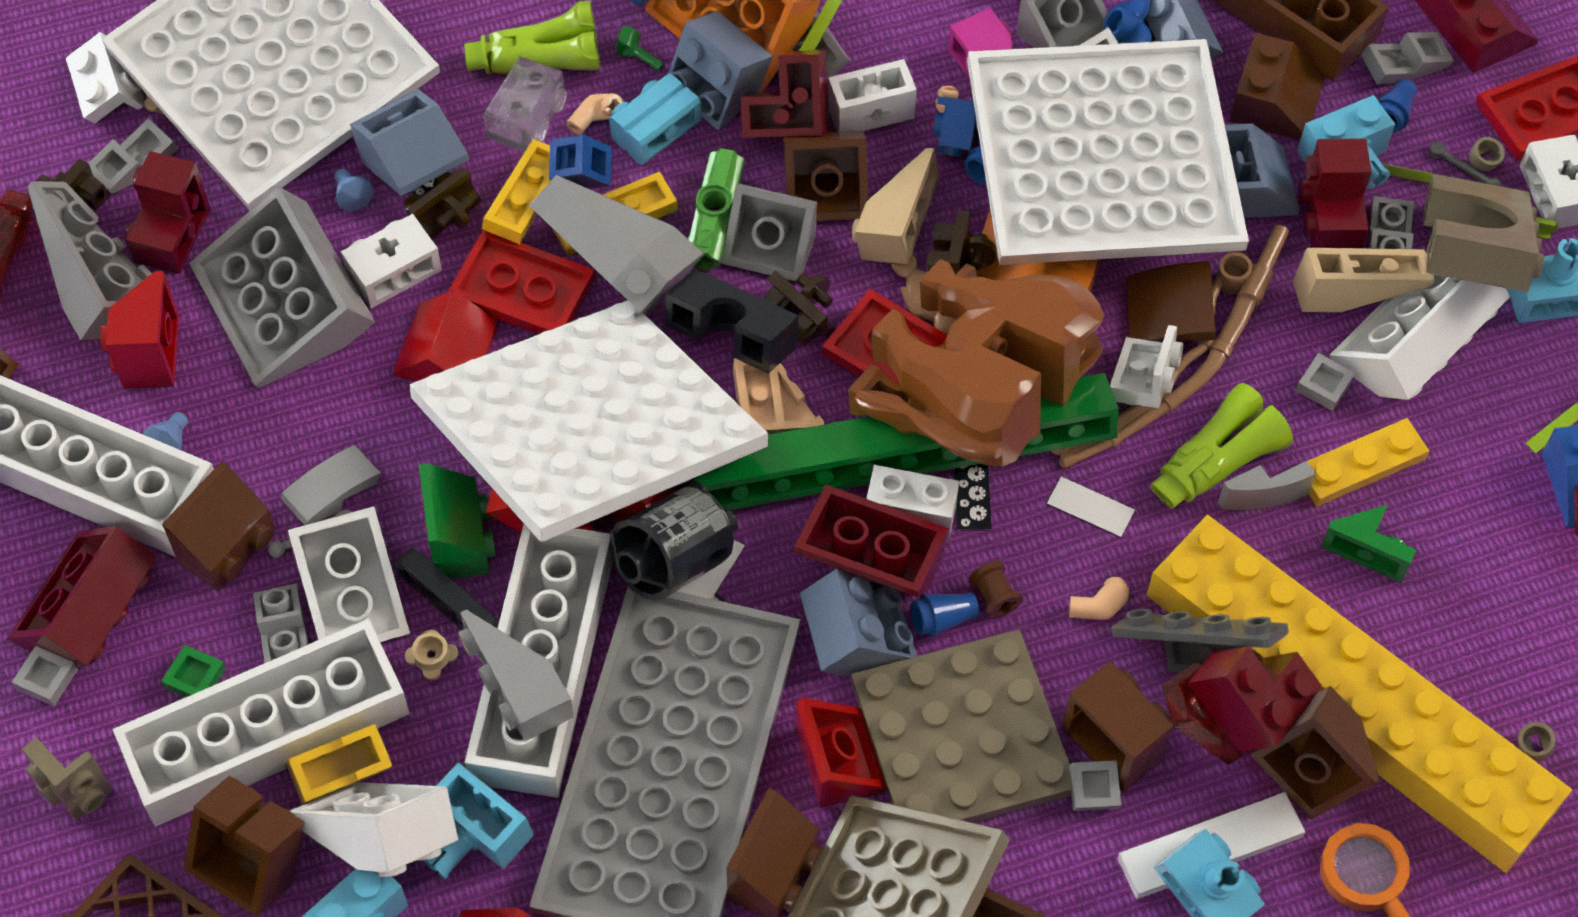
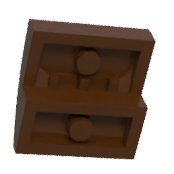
[1126,261,1215,343]

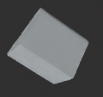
[1016,0,1108,48]
[721,183,817,281]

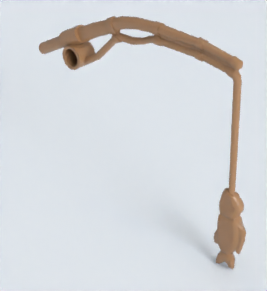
[891,225,1289,469]

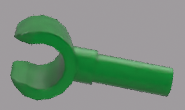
[616,26,664,71]

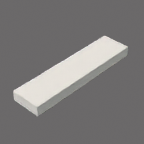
[1117,792,1305,900]

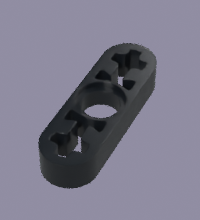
[394,548,499,630]

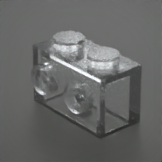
[483,56,567,153]

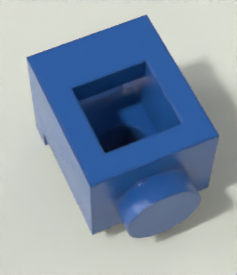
[933,96,977,157]
[549,135,612,189]

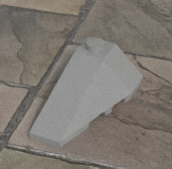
[28,181,152,340]

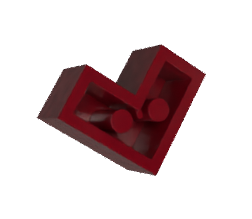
[741,50,830,138]
[1298,138,1372,249]
[125,151,211,274]
[1188,646,1322,752]

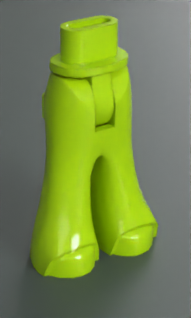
[464,1,601,76]
[1150,383,1293,509]

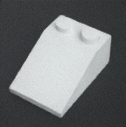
[288,506,410,642]
[290,782,458,877]

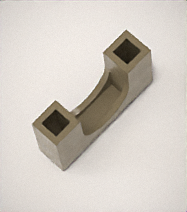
[1423,173,1544,292]

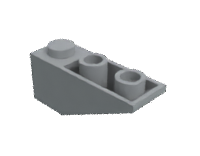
[458,610,574,741]

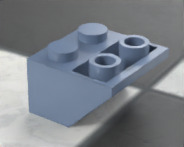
[1143,0,1223,62]
[669,11,773,131]
[350,89,470,196]
[1225,123,1299,218]
[800,568,917,677]

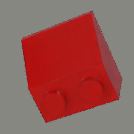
[100,271,180,388]

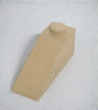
[852,148,940,264]
[1293,248,1435,312]

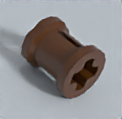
[968,560,1023,619]

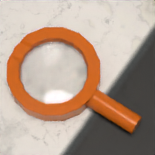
[1320,823,1411,917]

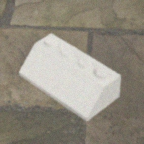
[1329,274,1510,400]

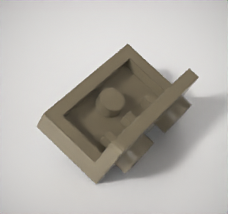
[22,737,112,821]

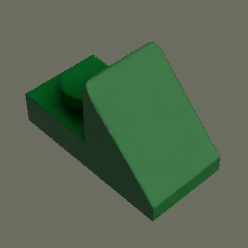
[1321,505,1416,583]

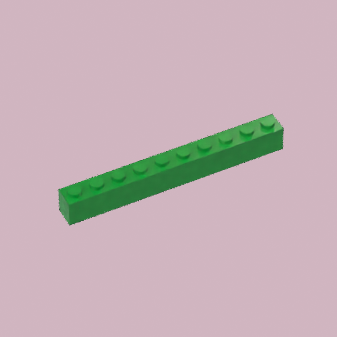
[691,373,1119,510]

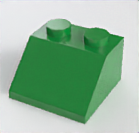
[419,463,496,579]

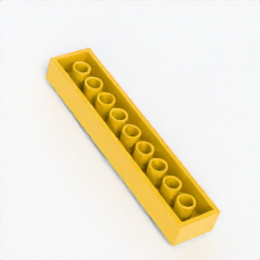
[1146,514,1573,874]

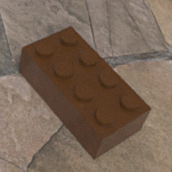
[1213,0,1389,82]

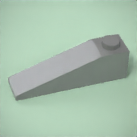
[529,175,704,315]

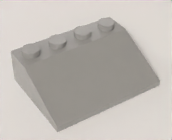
[189,187,375,388]

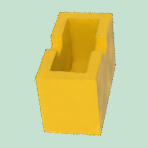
[285,724,392,805]

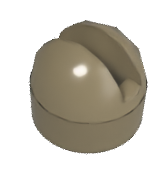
[1468,137,1505,172]
[1518,722,1556,761]

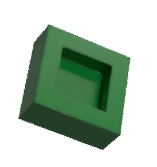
[161,644,226,698]

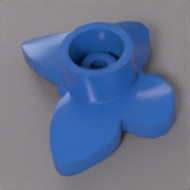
[1103,0,1151,44]

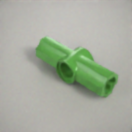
[689,148,745,271]

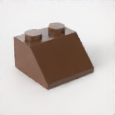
[1229,32,1325,140]
[783,131,868,221]
[162,461,276,591]
[1250,685,1379,820]
[726,788,823,917]

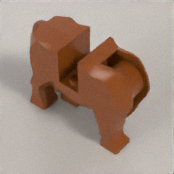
[848,259,1104,467]

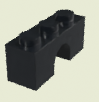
[665,269,799,374]

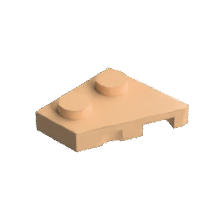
[733,359,824,435]

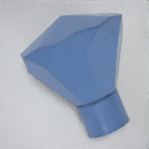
[334,169,374,212]
[143,412,188,450]

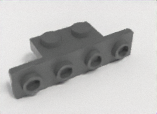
[1111,609,1289,673]

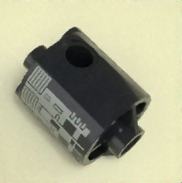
[609,481,738,601]

